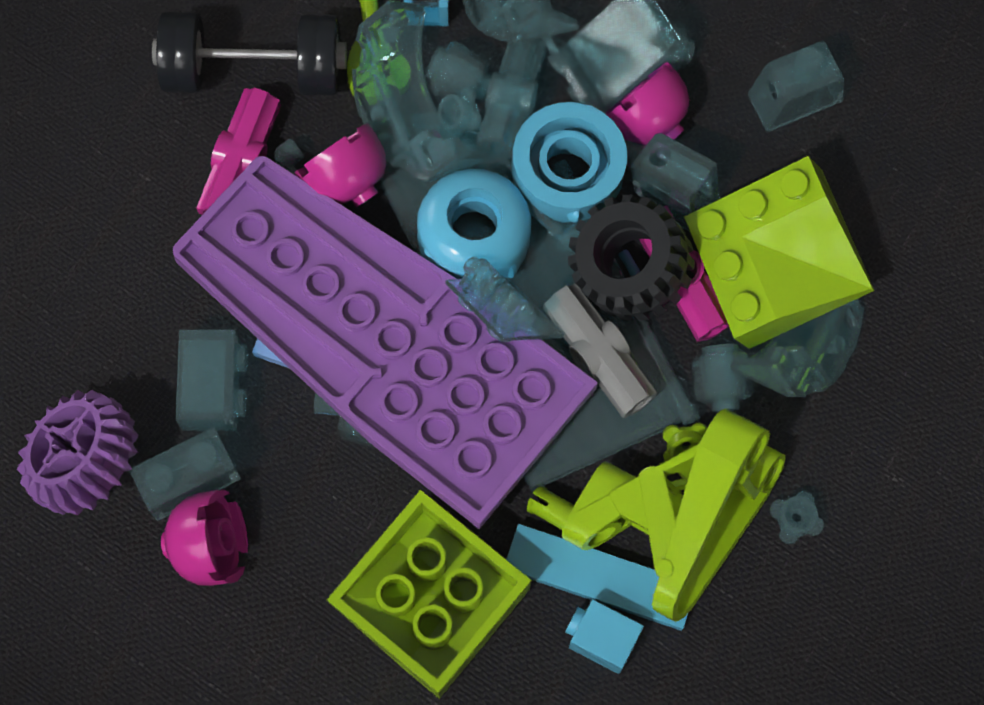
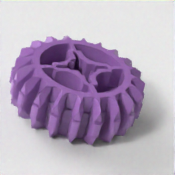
[17,390,139,516]

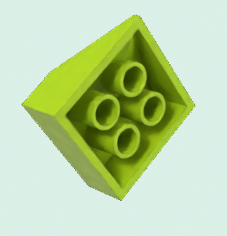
[684,156,875,349]
[327,490,531,699]

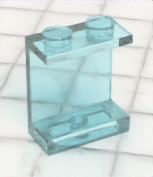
[542,0,683,113]

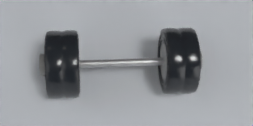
[152,12,347,96]

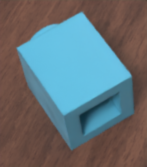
[566,600,644,674]

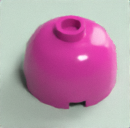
[605,61,690,147]
[294,122,386,208]
[161,490,248,586]

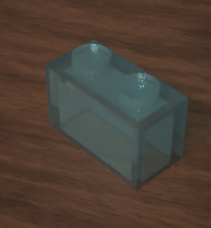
[176,330,248,431]
[129,427,241,521]

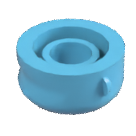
[511,102,627,223]
[417,168,531,289]

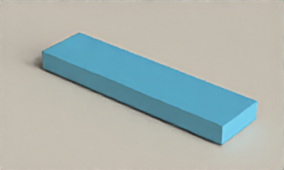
[506,524,688,631]

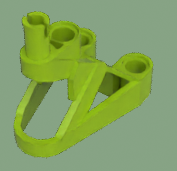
[527,408,786,622]

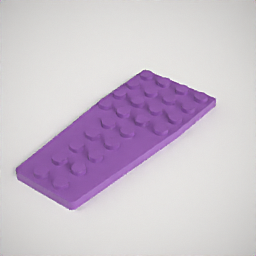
[173,156,598,529]

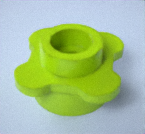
[662,423,707,462]

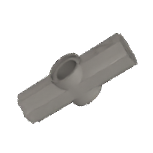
[543,284,657,419]

